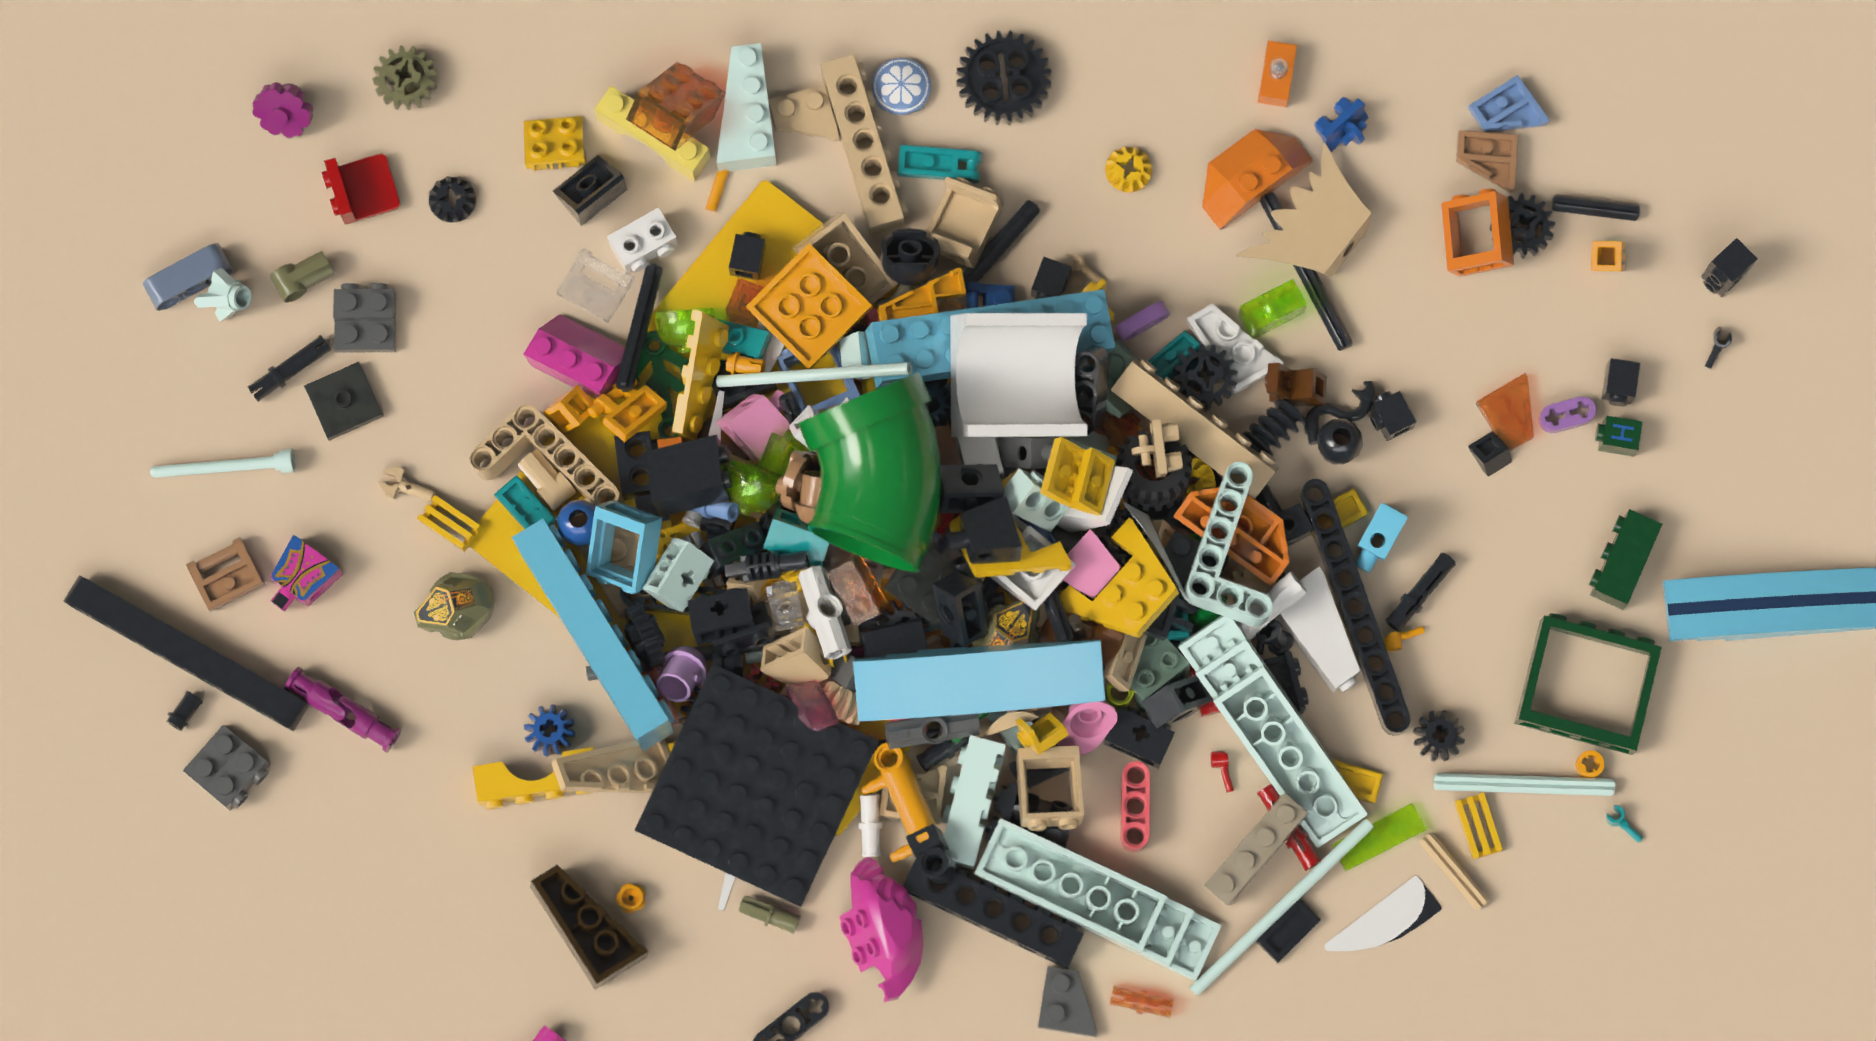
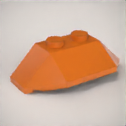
[1202,129,1313,230]
[1173,487,1290,587]

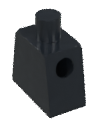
[946,496,1022,564]

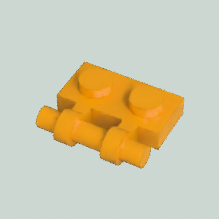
[588,379,667,442]

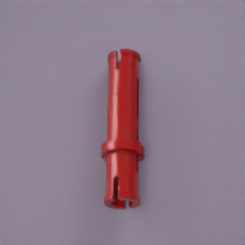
[1257,784,1321,871]

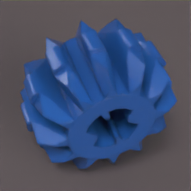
[524,704,576,757]

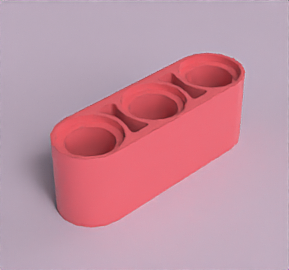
[1120,761,1150,853]

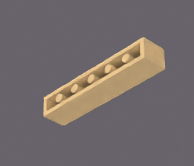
[1111,359,1279,499]

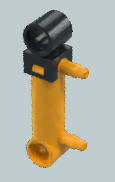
[861,743,956,884]

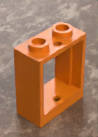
[1441,189,1514,277]

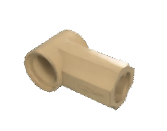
[518,449,576,511]

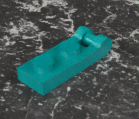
[898,145,982,184]

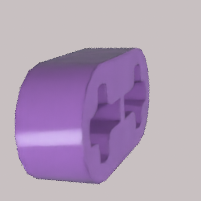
[1115,301,1170,342]
[1539,397,1596,433]

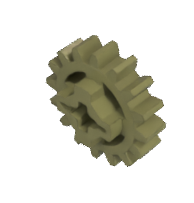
[372,46,438,111]

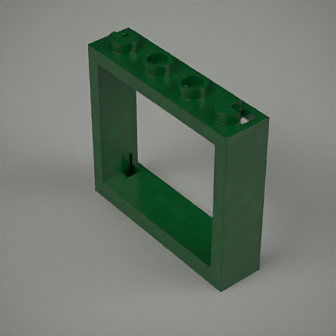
[1514,613,1662,755]

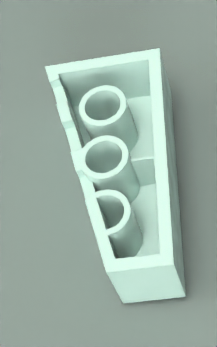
[717,43,777,171]
[940,735,1006,870]

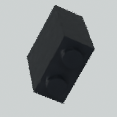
[647,434,733,517]

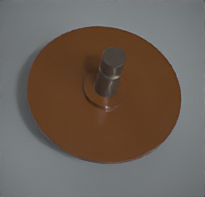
[1040,598,1124,671]

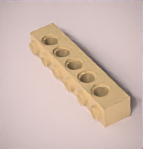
[820,54,908,235]

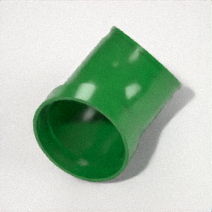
[798,372,941,573]

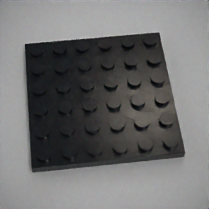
[634,663,879,907]

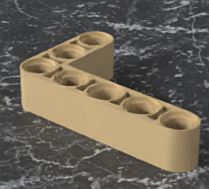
[469,404,625,506]

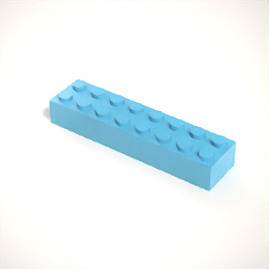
[865,289,1115,389]
[512,519,675,751]

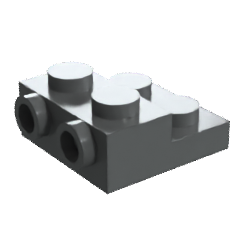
[333,283,396,353]
[183,725,270,811]

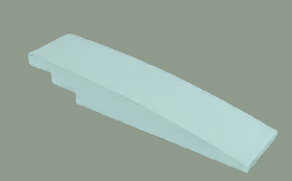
[1178,615,1368,848]
[974,818,1221,982]

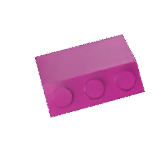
[523,314,625,399]

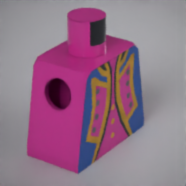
[270,535,343,612]

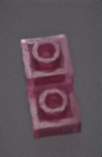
[787,680,838,730]

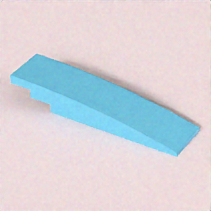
[853,640,1106,721]

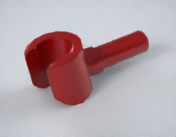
[1210,751,1234,793]

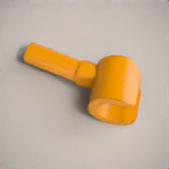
[1384,626,1425,652]

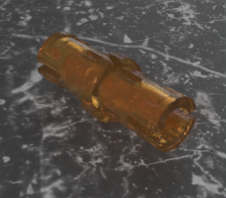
[1109,986,1174,1019]

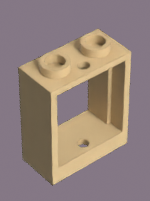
[1016,746,1084,831]

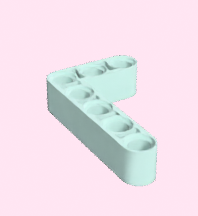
[1184,461,1273,627]

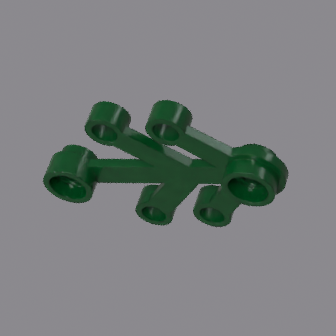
[634,331,689,439]

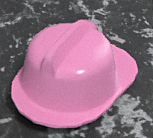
[1057,701,1117,755]

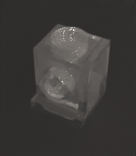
[766,581,805,632]

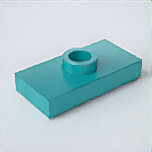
[717,319,772,360]
[494,475,557,530]

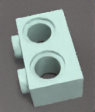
[1003,468,1070,532]

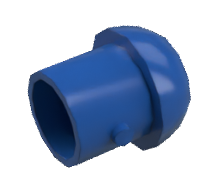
[557,500,596,546]

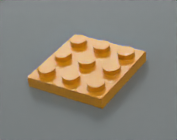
[746,243,873,369]

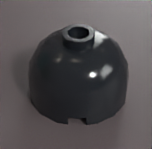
[880,228,940,286]

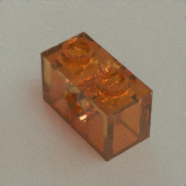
[826,554,889,626]

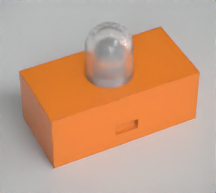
[1257,40,1297,107]

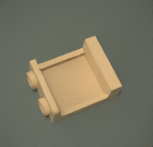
[920,177,1004,269]

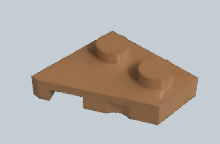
[1456,130,1518,193]

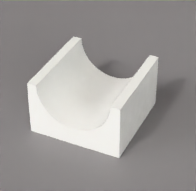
[950,313,1087,437]

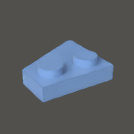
[1468,75,1550,132]

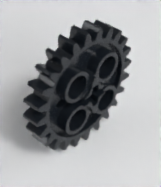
[956,30,1051,125]

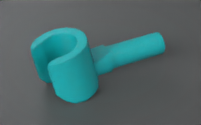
[1606,805,1643,843]

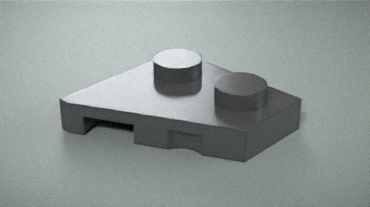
[1038,966,1097,1038]

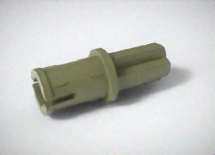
[739,896,801,934]

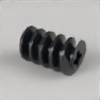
[1241,399,1307,456]

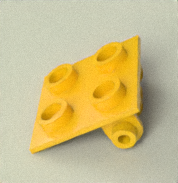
[523,116,586,171]

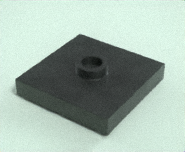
[304,361,384,441]

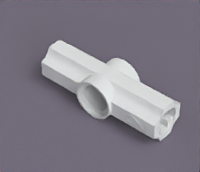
[798,565,852,660]

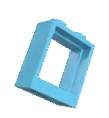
[586,500,662,594]

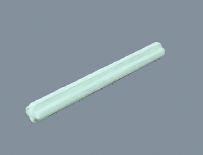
[1433,773,1615,796]

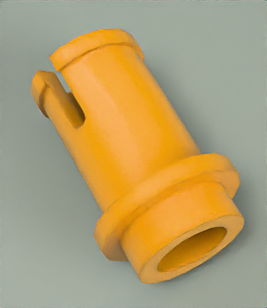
[726,352,766,374]

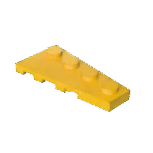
[672,309,729,440]

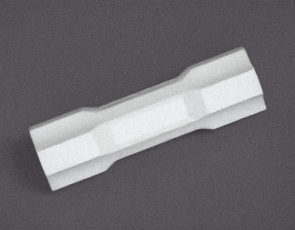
[1235,571,1307,641]

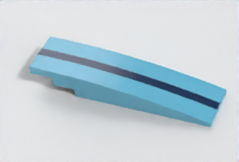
[1662,568,1876,642]

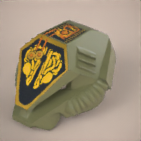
[414,572,495,640]
[973,599,1041,647]

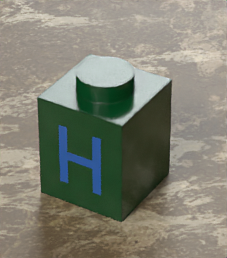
[1595,415,1643,457]

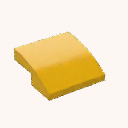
[1040,437,1115,516]

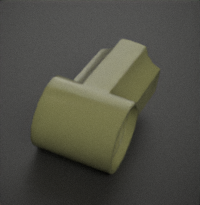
[270,251,335,303]

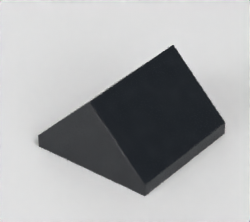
[553,155,627,226]

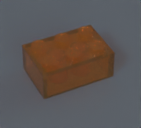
[626,61,726,151]

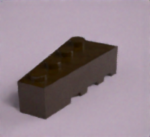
[530,865,649,990]

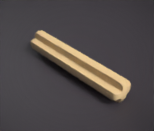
[1420,833,1489,910]

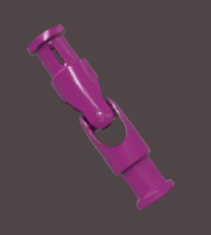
[285,667,401,753]

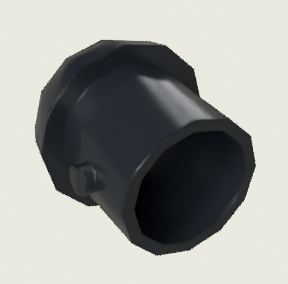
[1317,418,1363,465]

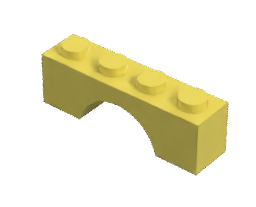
[594,86,710,181]

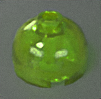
[655,308,714,353]
[726,461,780,516]

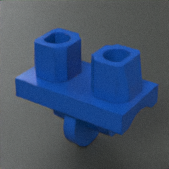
[1314,97,1369,152]

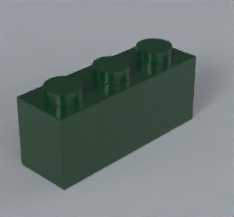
[1589,509,1662,610]

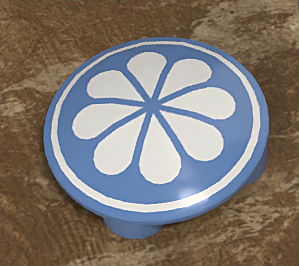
[872,58,931,115]

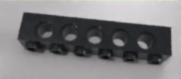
[903,858,1084,970]

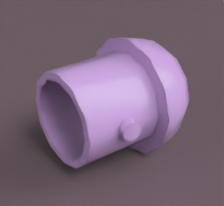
[657,646,707,702]

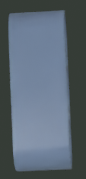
[143,243,233,311]

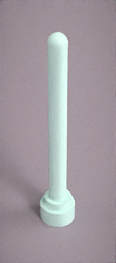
[150,449,295,478]

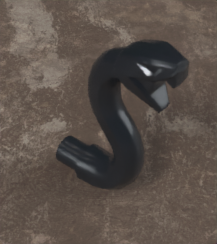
[1304,381,1375,445]

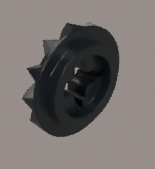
[428,176,476,223]

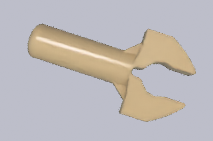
[378,466,435,502]

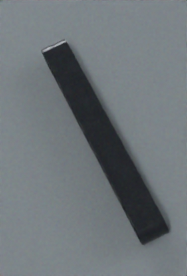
[1300,479,1411,736]
[63,575,309,731]

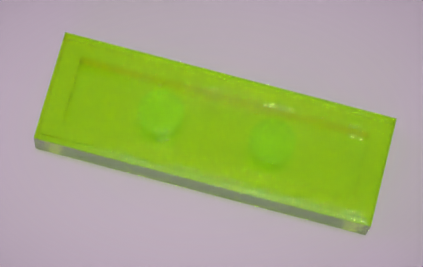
[1331,803,1427,872]

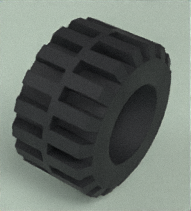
[1116,429,1192,512]

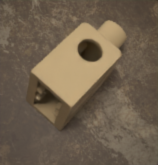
[761,627,834,690]

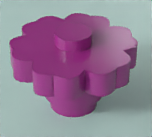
[252,82,313,138]

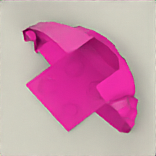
[839,857,924,1003]

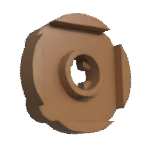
[775,450,820,511]

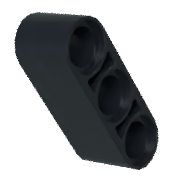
[1075,345,1110,435]

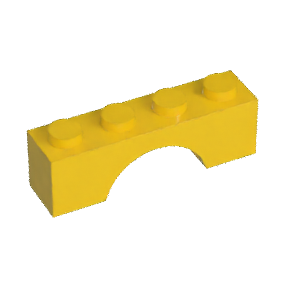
[472,747,594,810]

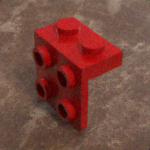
[322,154,400,225]

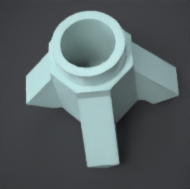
[194,268,252,322]

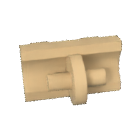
[1131,419,1183,478]

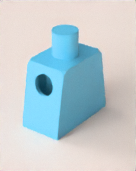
[1355,502,1408,573]

